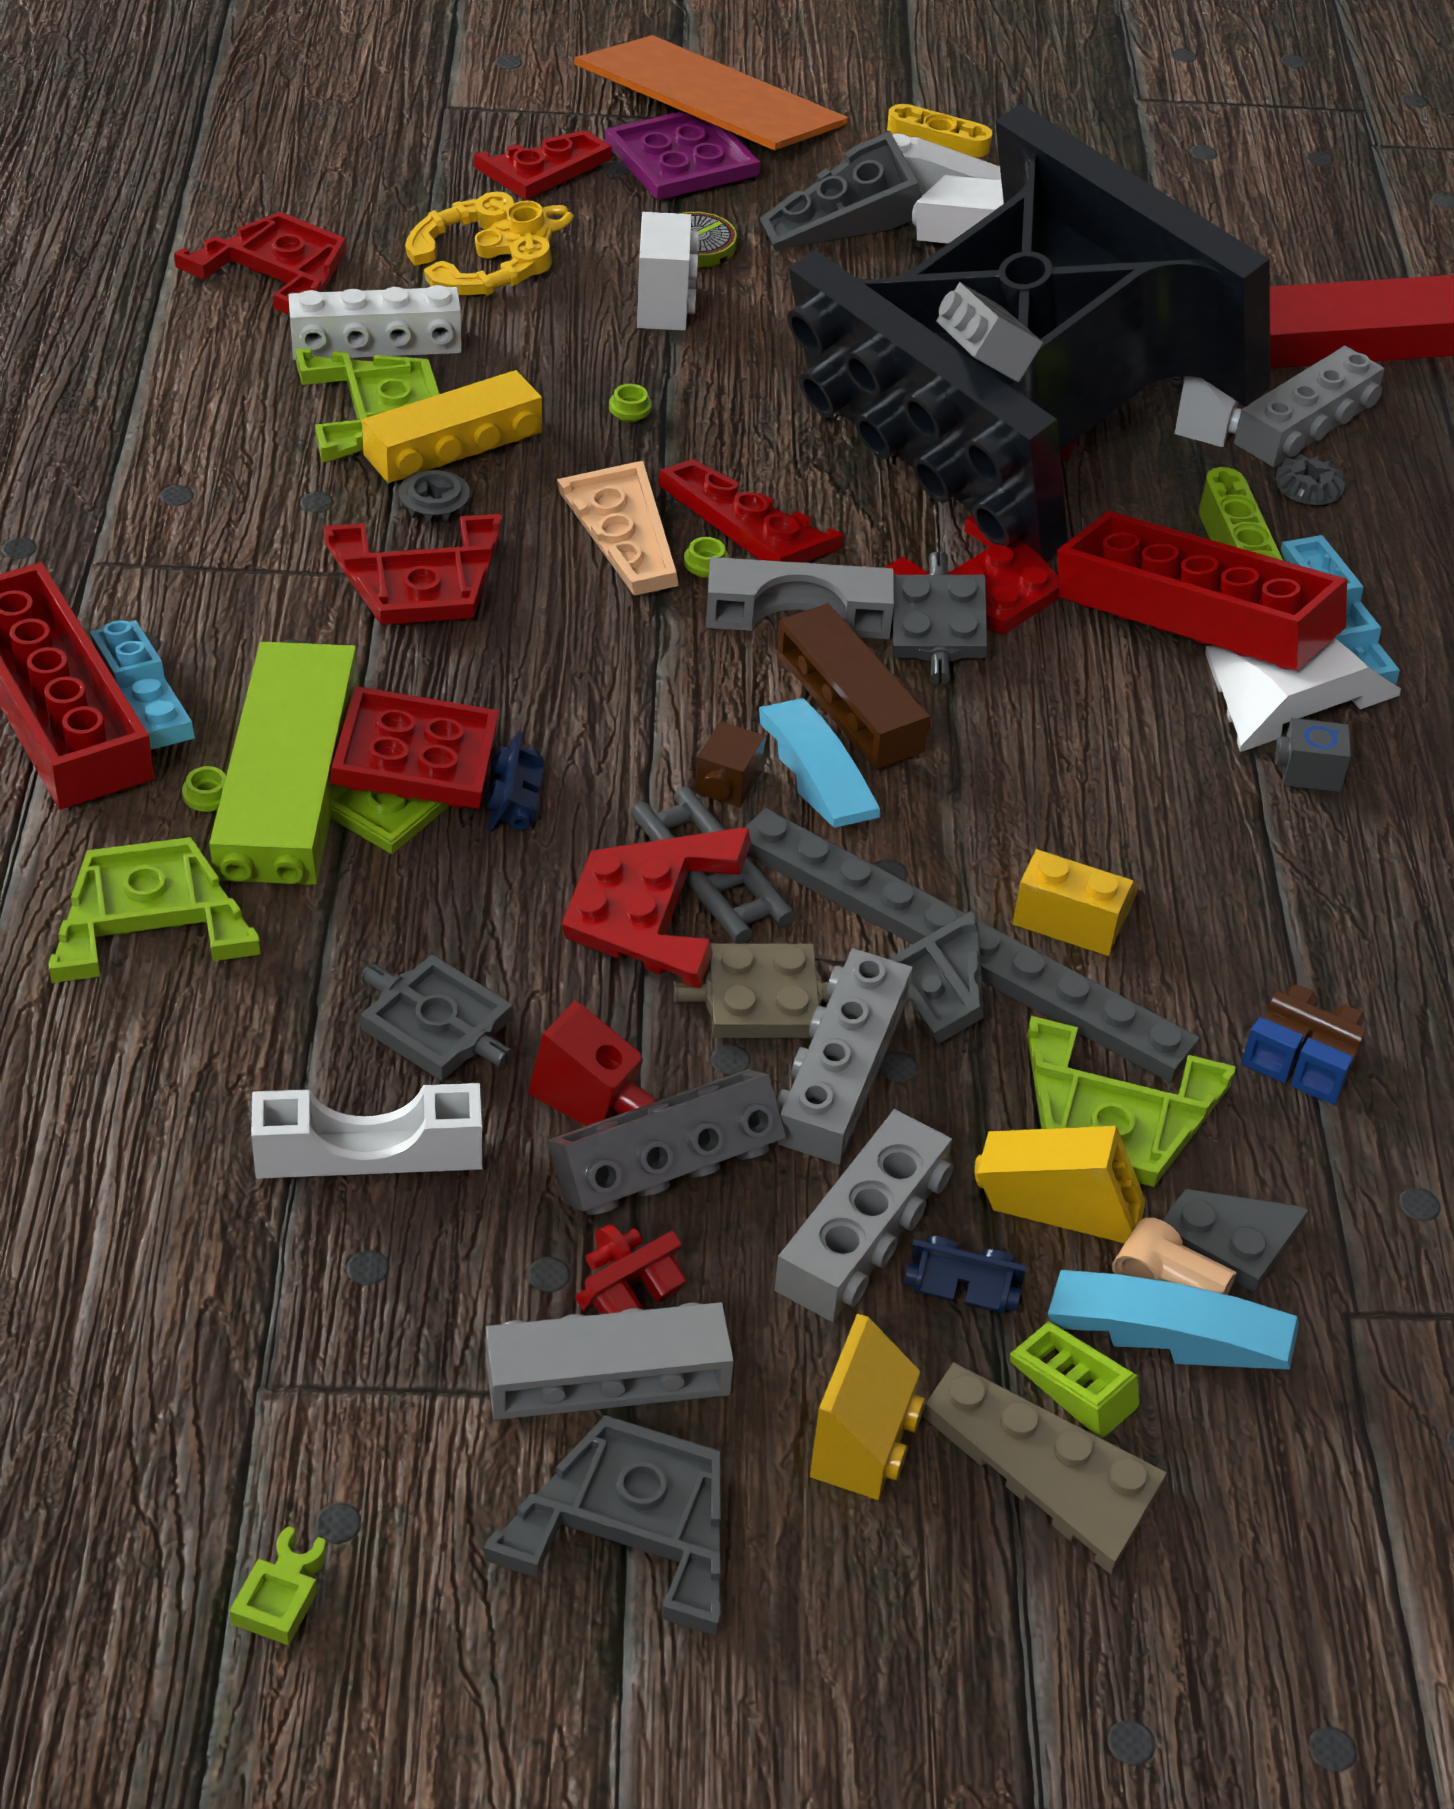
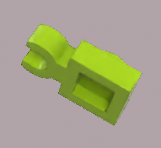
[229,1526,326,1646]

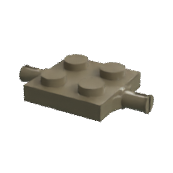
[674,943,831,1038]

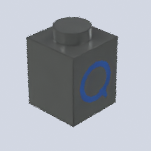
[1275,718,1351,792]

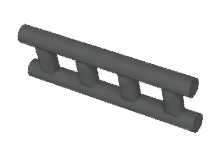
[631,786,796,944]

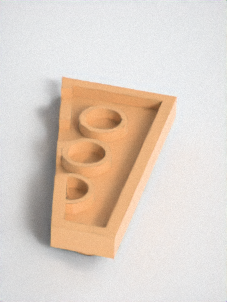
[557,461,679,596]

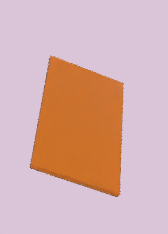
[574,35,849,150]

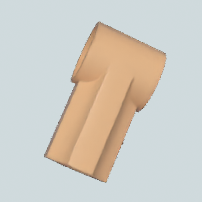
[1112,1218,1237,1295]

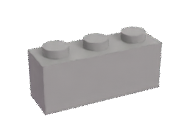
[936,282,1043,382]

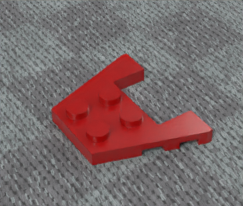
[174,211,346,315]
[324,514,501,625]
[884,515,1060,635]
[562,828,751,988]

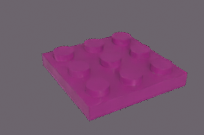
[605,111,760,200]

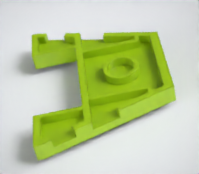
[295,348,439,462]
[49,837,260,983]
[1027,1016,1236,1187]

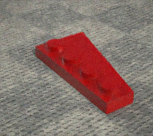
[658,459,844,563]

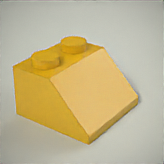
[1012,849,1140,956]
[809,1314,926,1500]

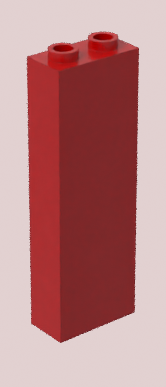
[1270,275,1454,369]

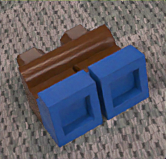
[1241,984,1366,1105]

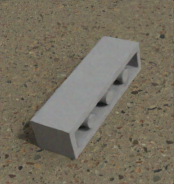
[486,1302,734,1420]

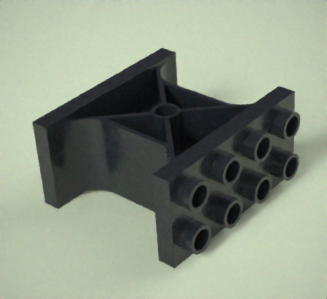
[787,103,1270,561]

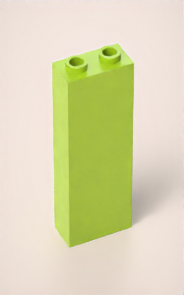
[209,641,360,885]

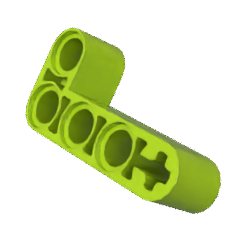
[1199,467,1283,560]

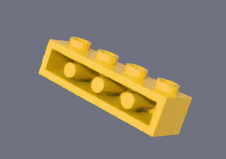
[362,370,542,483]

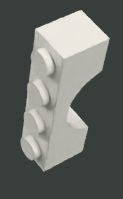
[251,1083,482,1179]

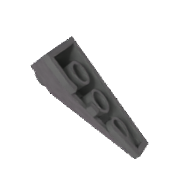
[760,131,922,250]

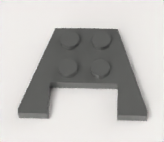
[484,1415,720,1636]

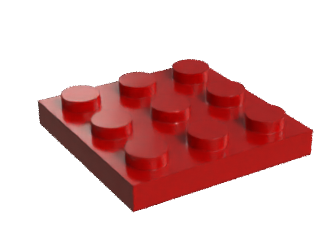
[330,686,499,809]

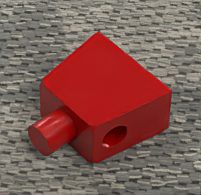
[528,1000,659,1126]

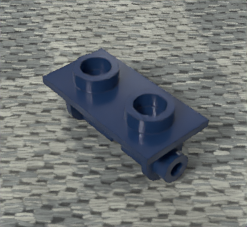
[484,730,544,831]
[904,1236,1026,1314]

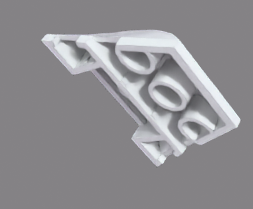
[1205,638,1401,752]

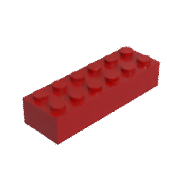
[1057,510,1347,671]
[0,562,154,810]

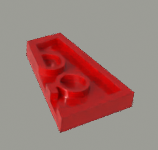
[474,130,612,200]

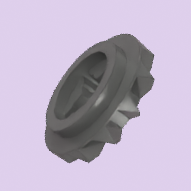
[1275,454,1346,505]
[399,470,470,523]

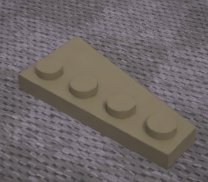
[923,1362,1167,1575]

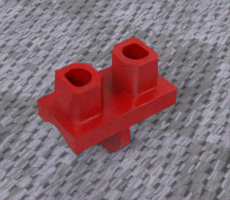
[574,1224,687,1314]

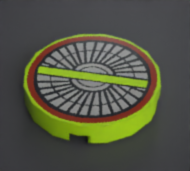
[679,212,737,268]

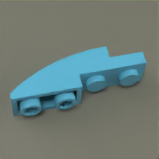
[90,620,195,750]

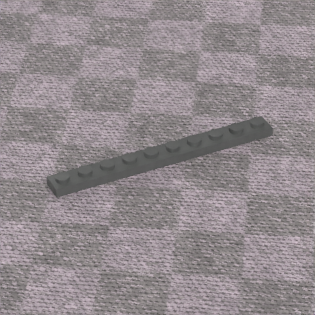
[744,808,1200,1083]

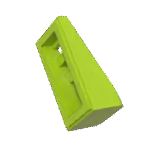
[1009,1321,1140,1438]

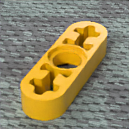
[887,104,992,157]

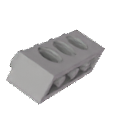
[774,1109,954,1323]

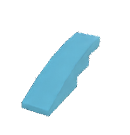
[1280,535,1400,685]
[759,698,880,828]
[1048,1270,1299,1370]

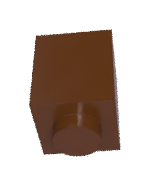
[695,721,765,807]

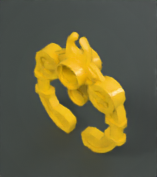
[405,191,574,296]

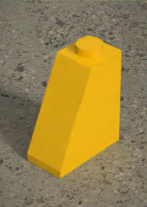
[974,1126,1146,1243]

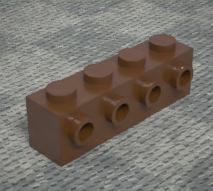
[777,603,930,770]

